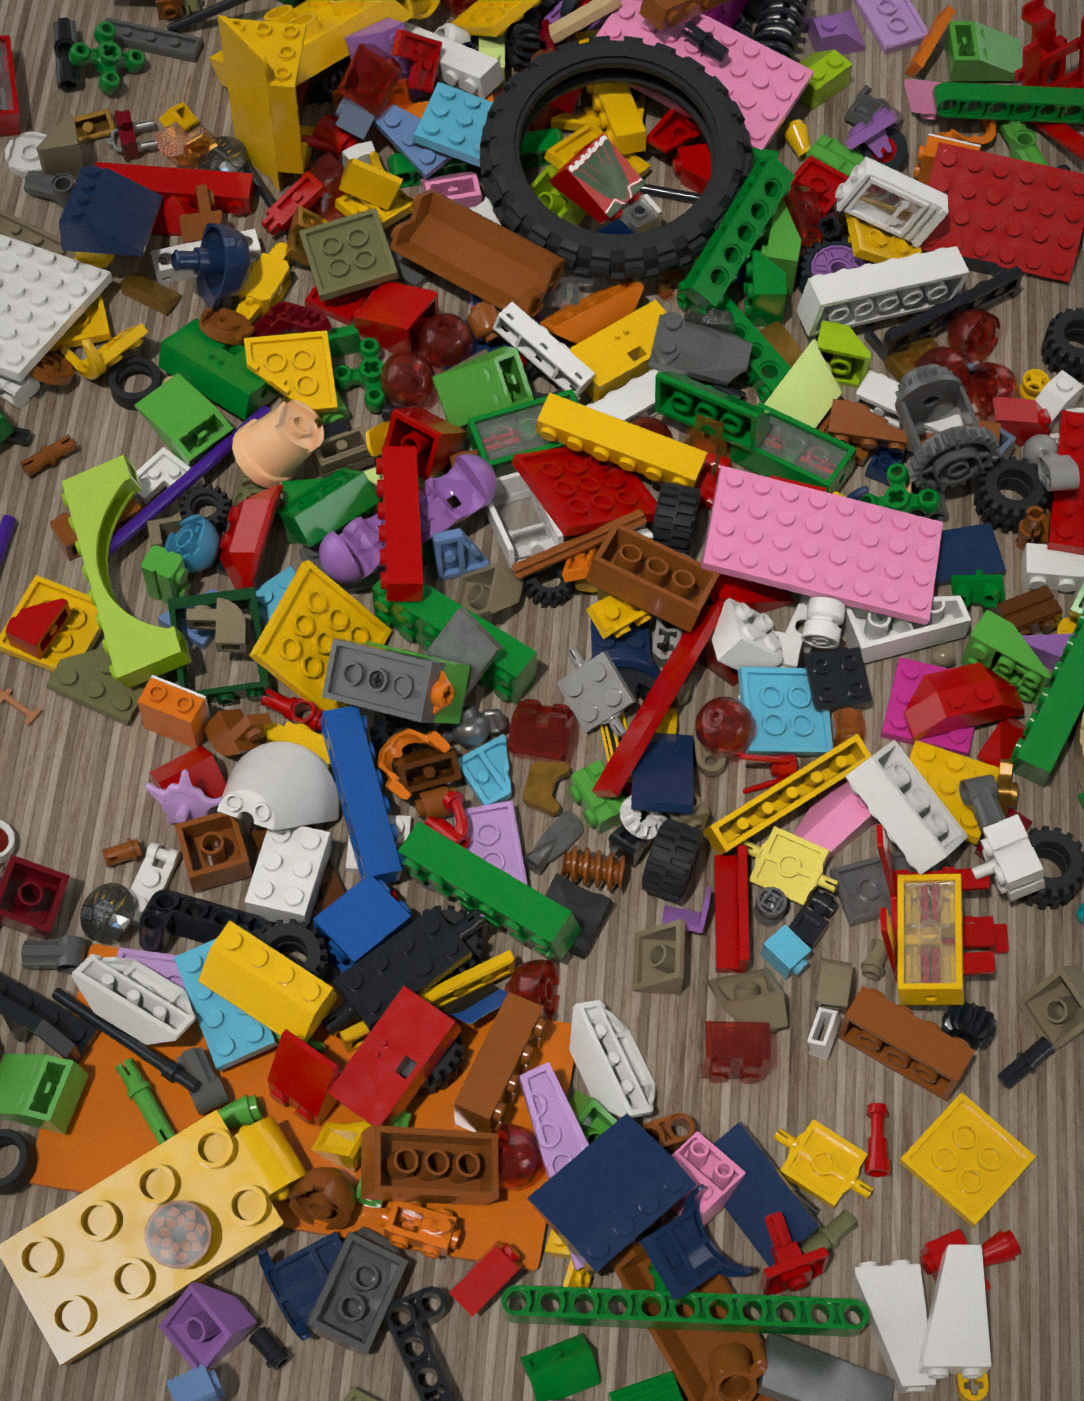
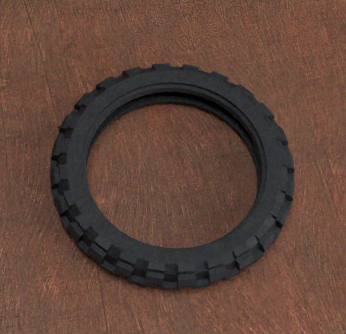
[480,35,753,282]

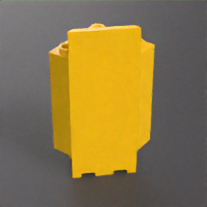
[217,15,315,192]

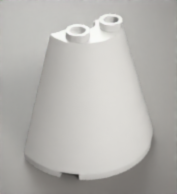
[217,741,341,830]

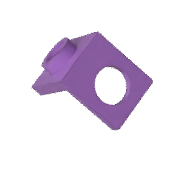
[662,887,711,933]

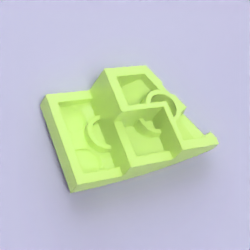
[764,339,843,428]

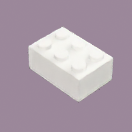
[244,826,332,925]

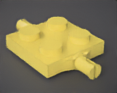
[742,826,839,906]

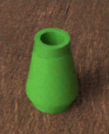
[218,1094,264,1129]

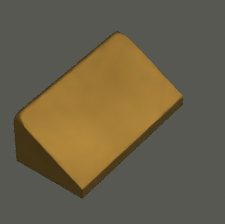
[59,108,117,144]
[120,272,182,315]

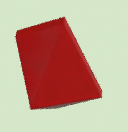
[151,195,199,237]
[976,717,1026,768]

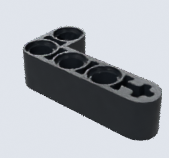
[139,889,267,952]
[385,1286,455,1401]

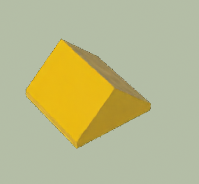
[339,158,403,210]

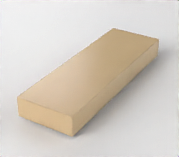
[548,0,622,44]

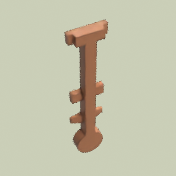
[0,688,42,726]

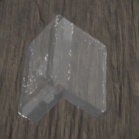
[541,277,594,310]

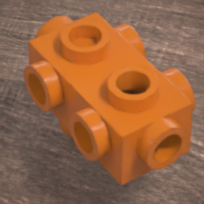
[380,1201,462,1259]

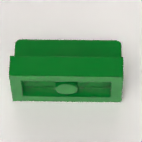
[327,324,360,359]
[520,1334,600,1401]

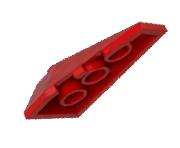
[646,108,702,154]

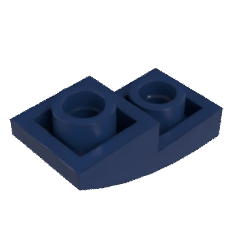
[865,446,908,486]

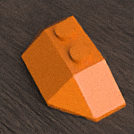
[540,278,644,344]

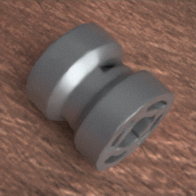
[754,887,787,927]

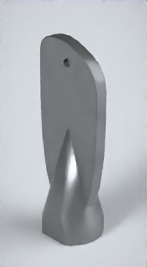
[523,811,583,874]

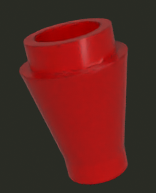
[981,1229,1021,1267]

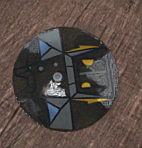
[197,136,249,172]
[80,883,138,943]

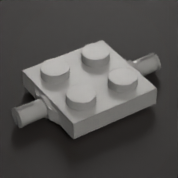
[556,646,637,738]

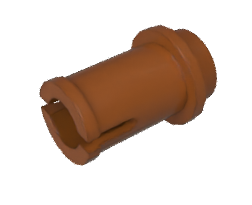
[102,838,143,868]

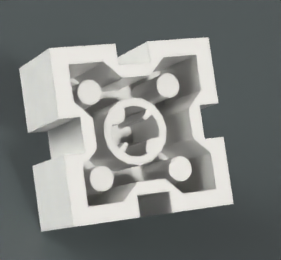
[972,814,1045,902]

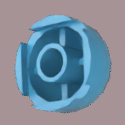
[164,514,220,573]

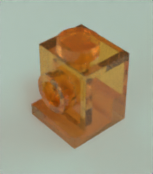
[830,708,866,748]

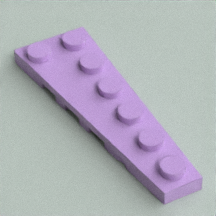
[519,1062,635,1271]

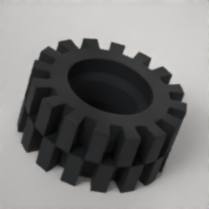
[179,483,231,533]
[524,559,575,609]

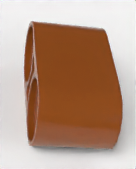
[641,1112,695,1154]

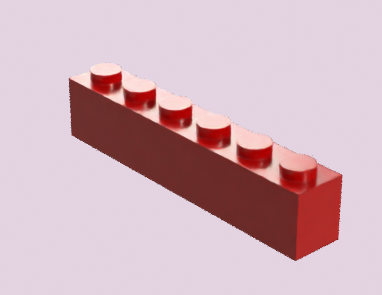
[95,162,255,215]
[376,446,423,601]

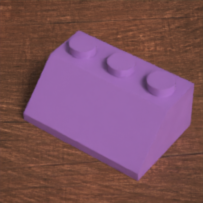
[345,17,423,100]

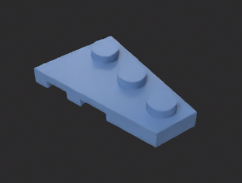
[374,104,453,180]

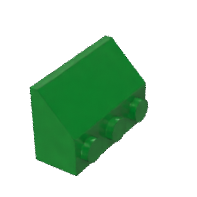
[275,467,380,547]

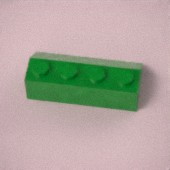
[655,371,771,453]

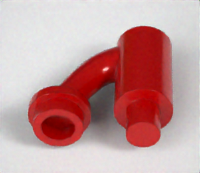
[425,791,470,849]

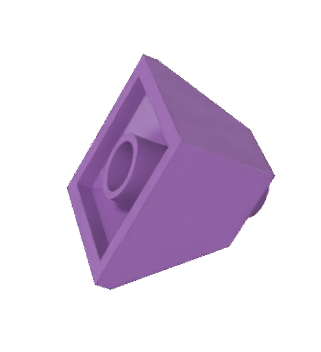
[803,10,866,55]
[158,1281,257,1371]

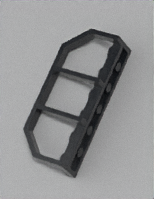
[864,256,1023,362]
[0,974,100,1064]

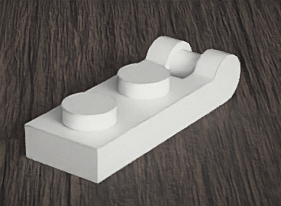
[119,842,181,927]

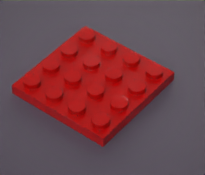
[512,447,657,537]

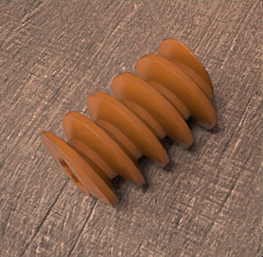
[560,845,626,893]

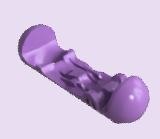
[319,454,497,584]

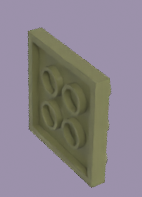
[299,208,399,302]

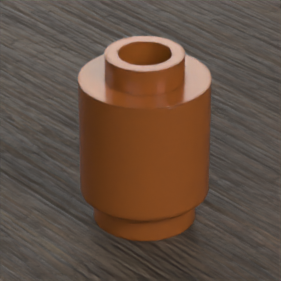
[414,786,457,821]

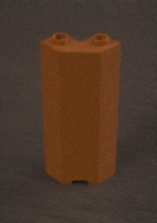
[390,189,566,318]
[609,1241,778,1401]

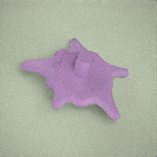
[145,769,221,824]

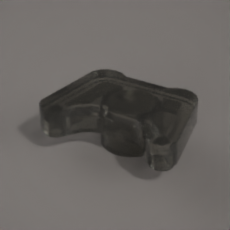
[684,308,736,334]

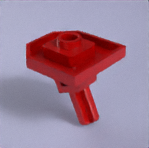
[760,1211,829,1295]

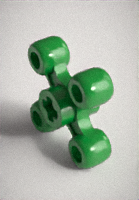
[68,21,146,94]
[333,338,413,413]
[859,463,941,514]

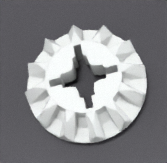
[620,796,667,839]

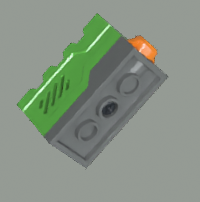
[322,638,471,724]

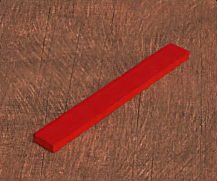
[592,605,722,798]

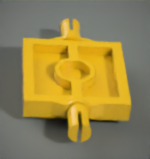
[773,1119,874,1210]

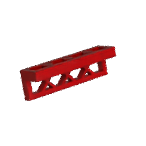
[713,845,749,973]

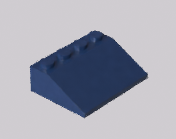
[59,165,163,257]
[527,1113,696,1276]

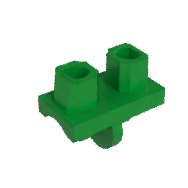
[950,569,1006,608]

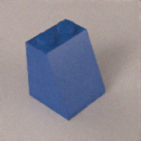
[313,874,412,973]

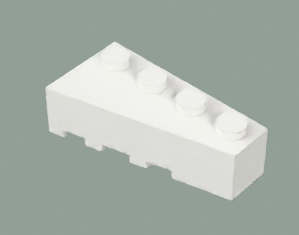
[841,596,971,664]

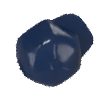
[171,223,251,311]

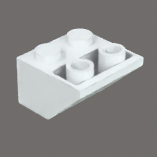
[712,598,784,670]

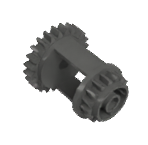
[895,364,1000,491]

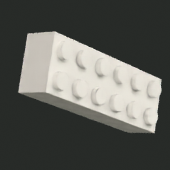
[796,246,969,337]

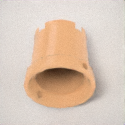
[232,400,324,489]

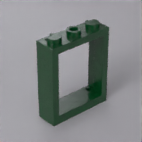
[167,587,270,705]

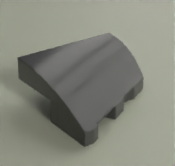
[844,85,904,128]

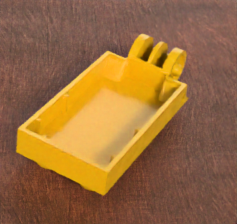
[209,0,440,88]
[0,1110,306,1365]

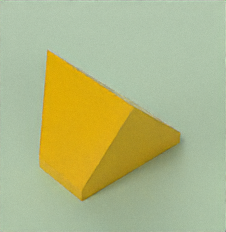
[311,1121,372,1173]

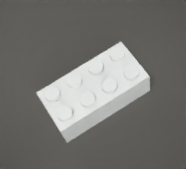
[845,740,968,875]

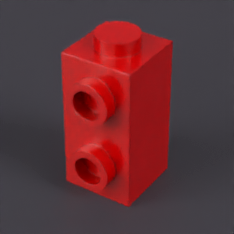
[449,1240,521,1317]

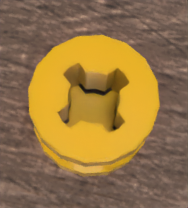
[1019,369,1050,400]

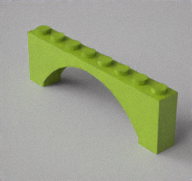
[62,455,192,689]

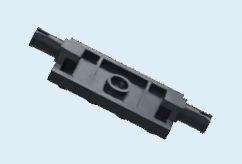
[322,907,486,1037]

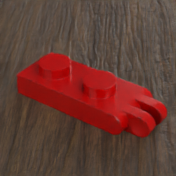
[261,171,327,235]

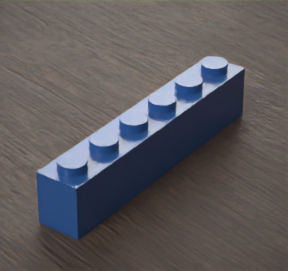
[320,705,405,884]

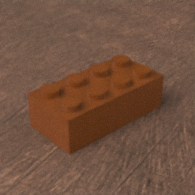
[585,522,720,632]
[837,986,975,1102]
[454,991,546,1133]
[361,1125,499,1206]

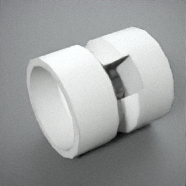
[801,597,846,649]

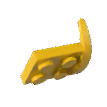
[335,151,415,229]
[60,323,148,380]

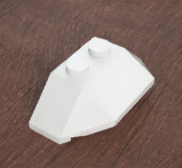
[71,954,195,1045]
[569,1000,656,1118]

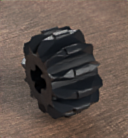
[505,23,542,68]
[370,713,419,755]
[941,1001,997,1050]

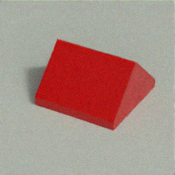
[149,745,226,799]

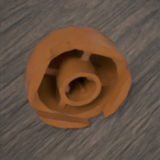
[288,1167,356,1230]

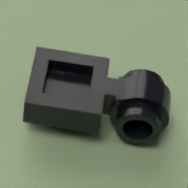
[788,891,839,950]

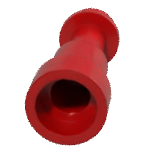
[865,1103,891,1178]

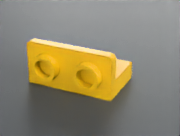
[585,594,652,639]

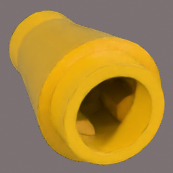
[783,119,811,160]

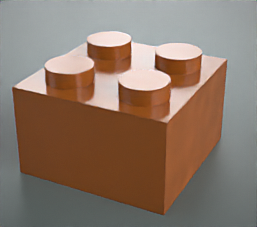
[174,812,252,893]

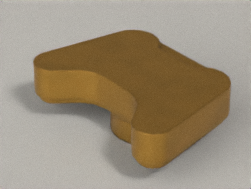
[997,759,1018,815]
[523,761,570,816]

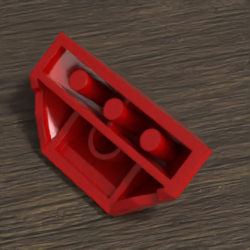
[219,484,283,589]
[903,662,1025,740]

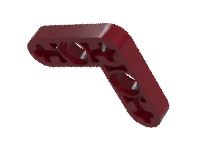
[242,301,331,346]

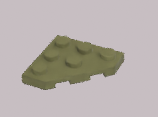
[46,647,149,726]

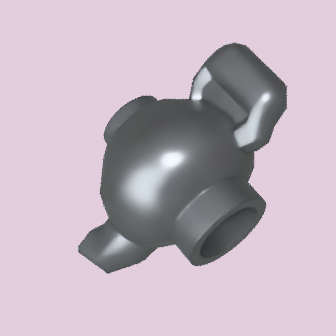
[440,704,507,751]

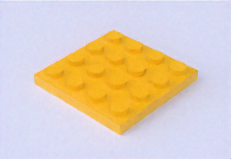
[249,560,392,711]

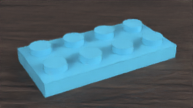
[174,938,278,1072]

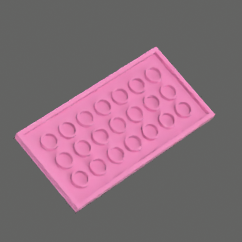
[595,0,814,150]
[701,465,943,625]

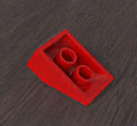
[700,561,794,613]
[267,1029,339,1127]

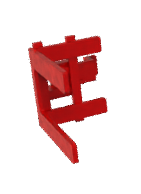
[1014,0,1084,161]
[876,824,1009,982]

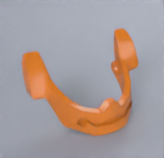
[935,119,996,145]
[378,728,451,800]

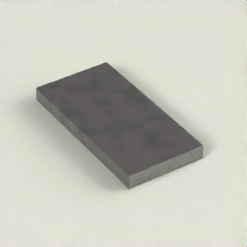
[420,608,503,733]
[829,850,965,927]
[757,1333,894,1401]

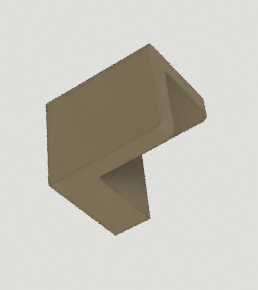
[147,516,182,548]

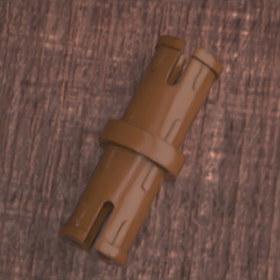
[20,434,77,478]
[1015,506,1045,551]

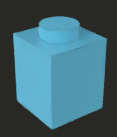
[760,924,812,981]

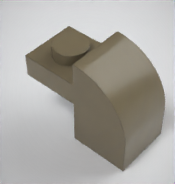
[186,598,248,652]
[813,957,852,1012]

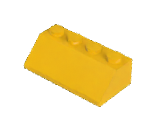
[198,921,339,1043]

